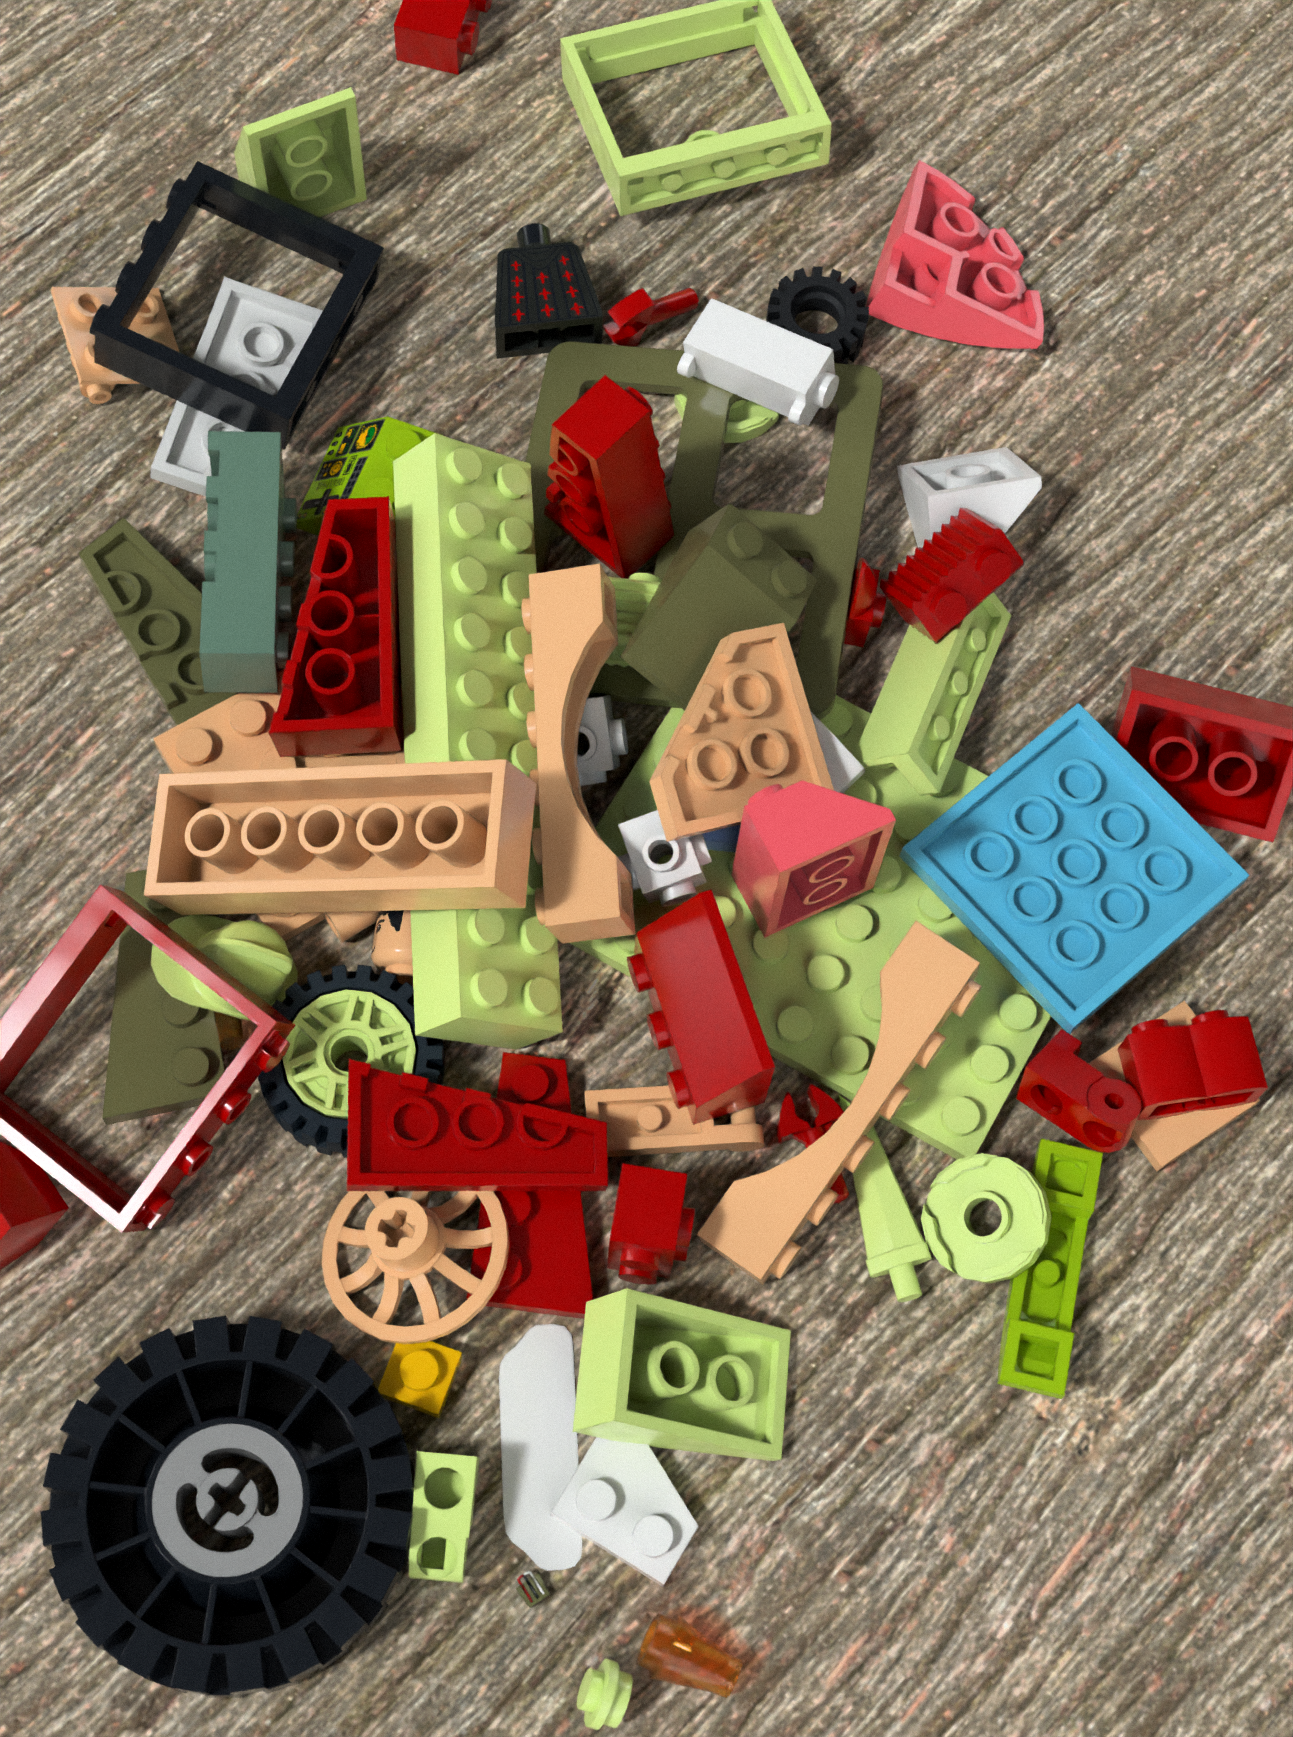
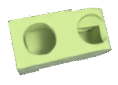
[409,1451,480,1583]

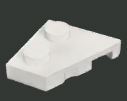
[550,1437,698,1587]

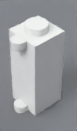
[677,298,839,426]

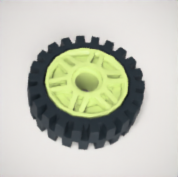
[258,965,445,1158]

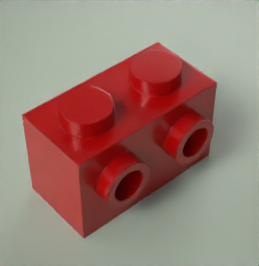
[607,1163,695,1285]

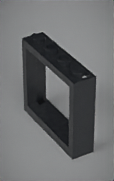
[89,161,384,450]

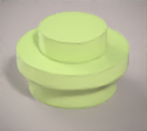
[577,1658,633,1730]

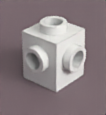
[577,695,628,786]
[618,810,712,907]

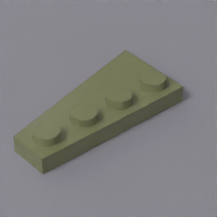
[79,518,280,726]

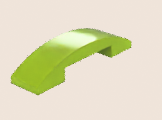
[997,1138,1103,1399]

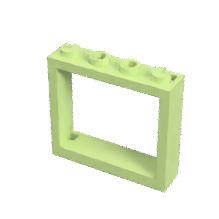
[560,0,832,216]

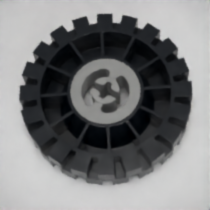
[41,1316,414,1698]

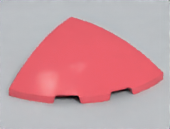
[866,160,1044,349]

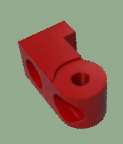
[1016,1029,1141,1153]

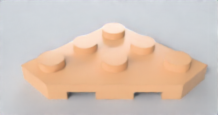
[649,623,834,842]

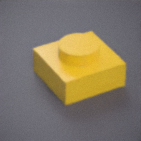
[378,1341,463,1418]

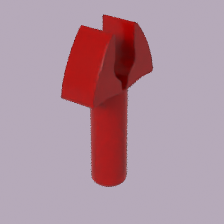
[603,288,699,346]
[777,1084,849,1204]

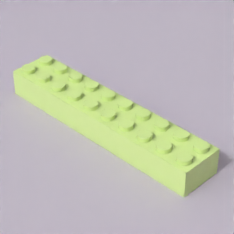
[393,433,563,1050]

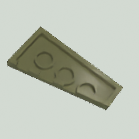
[102,869,226,1125]

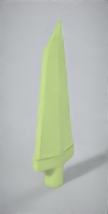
[839,1094,932,1302]

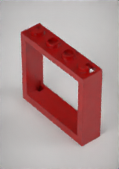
[0,884,296,1232]

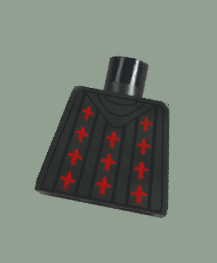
[495,223,603,359]

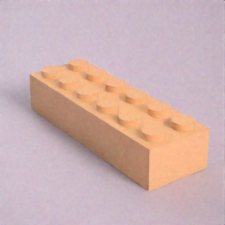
[144,759,536,915]

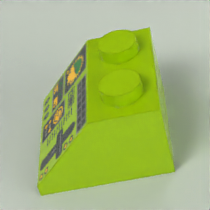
[297,416,441,536]

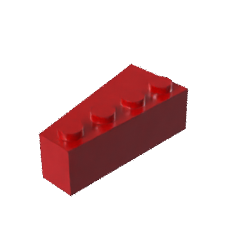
[544,375,674,579]
[268,496,402,757]

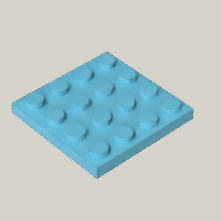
[899,703,1249,1034]

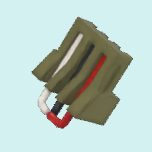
[516,1571,550,1608]

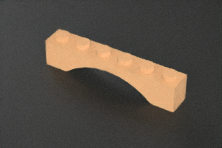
[521,563,635,944]
[697,921,982,1285]

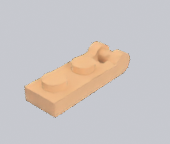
[584,1085,765,1157]

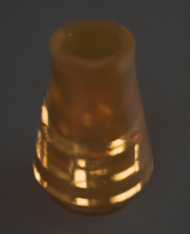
[636,1613,742,1699]

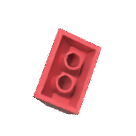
[731,780,896,937]

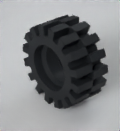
[766,266,869,364]

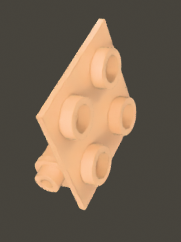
[51,287,180,404]

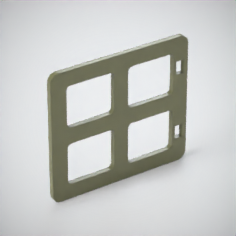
[525,342,883,720]

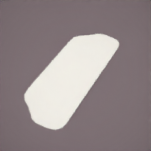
[499,1324,582,1571]

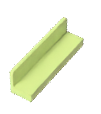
[853,592,1011,796]

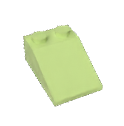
[234,87,367,217]
[572,1288,791,1461]

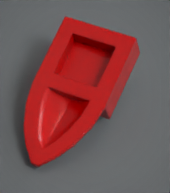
[844,558,886,647]

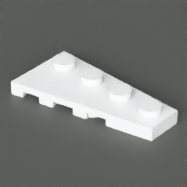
[150,277,323,497]

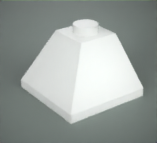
[897,447,1042,548]

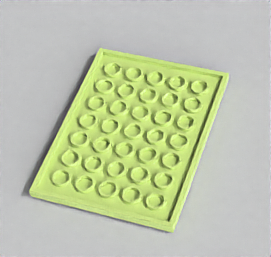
[570,695,1051,1159]

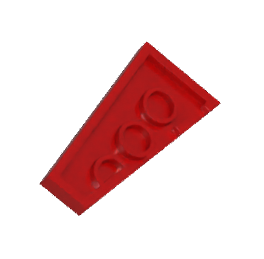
[466,1052,593,1319]
[347,1059,608,1191]

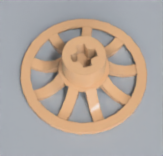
[321,1191,510,1344]

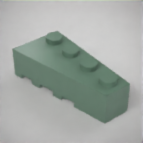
[199,431,297,693]

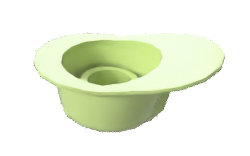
[151,915,298,1021]

